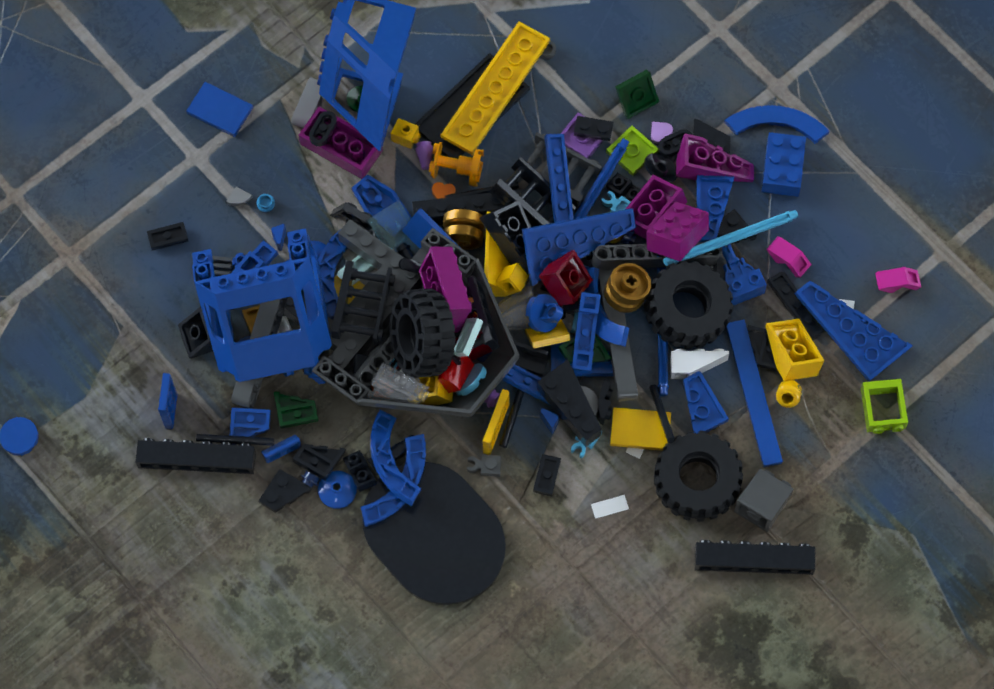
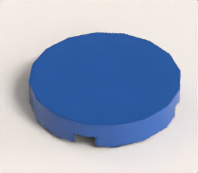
[0,417,39,456]

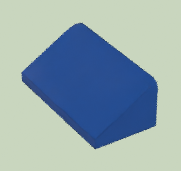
[261,435,301,463]

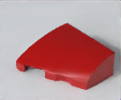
[438,357,474,393]

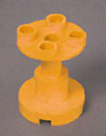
[429,142,484,187]

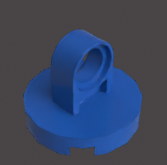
[525,294,563,332]

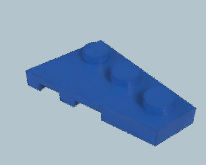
[683,371,729,434]

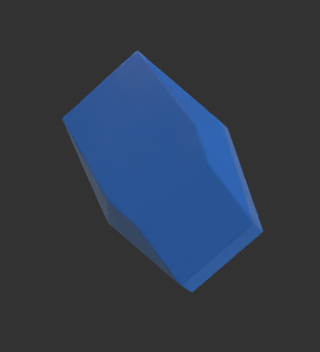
[351,174,412,237]

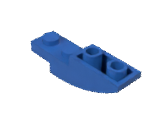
[232,240,278,273]

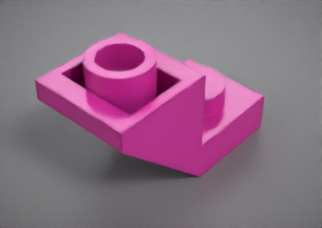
[766,236,812,277]
[875,267,921,293]

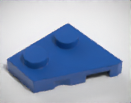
[229,408,271,445]

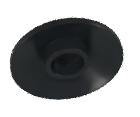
[644,153,678,183]

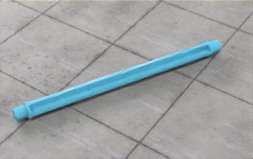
[663,210,798,266]

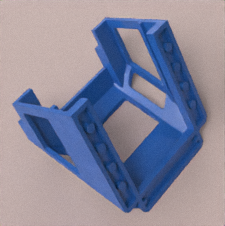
[317,0,416,152]
[192,228,332,382]

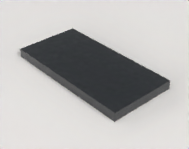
[415,53,530,159]

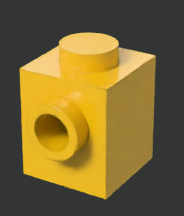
[391,118,421,149]
[496,263,529,296]

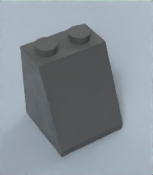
[734,469,794,532]

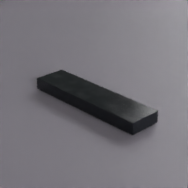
[767,270,826,340]

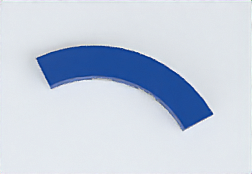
[724,105,829,144]
[318,229,349,320]
[580,267,629,347]
[370,410,421,506]
[361,434,426,527]

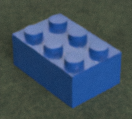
[761,132,806,197]

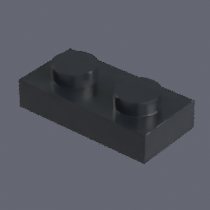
[574,116,614,141]
[147,222,188,251]
[533,454,561,497]

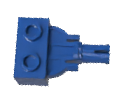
[722,244,767,306]

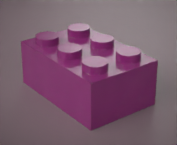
[625,175,688,240]
[646,201,709,261]

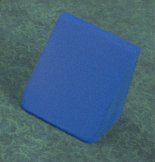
[271,224,286,251]
[540,408,559,434]

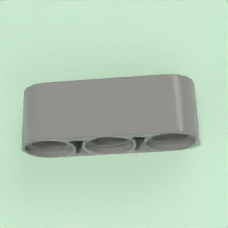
[291,77,324,128]

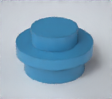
[256,194,275,212]

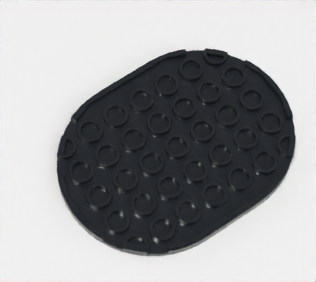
[362,462,506,605]

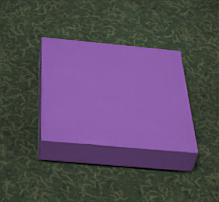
[561,113,603,159]

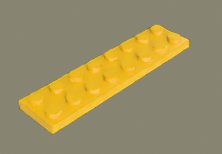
[441,21,550,155]

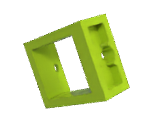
[861,379,908,434]

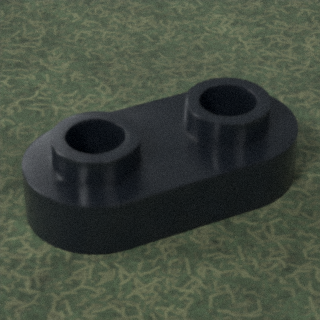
[309,111,337,146]
[658,129,692,157]

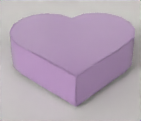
[651,122,673,144]

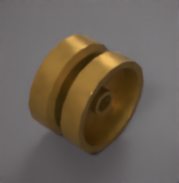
[443,209,484,250]
[604,263,651,313]

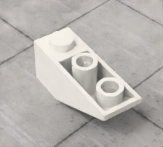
[670,349,729,379]

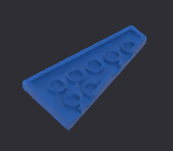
[522,208,636,286]
[794,281,913,382]

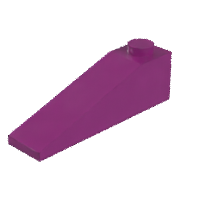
[676,133,754,182]

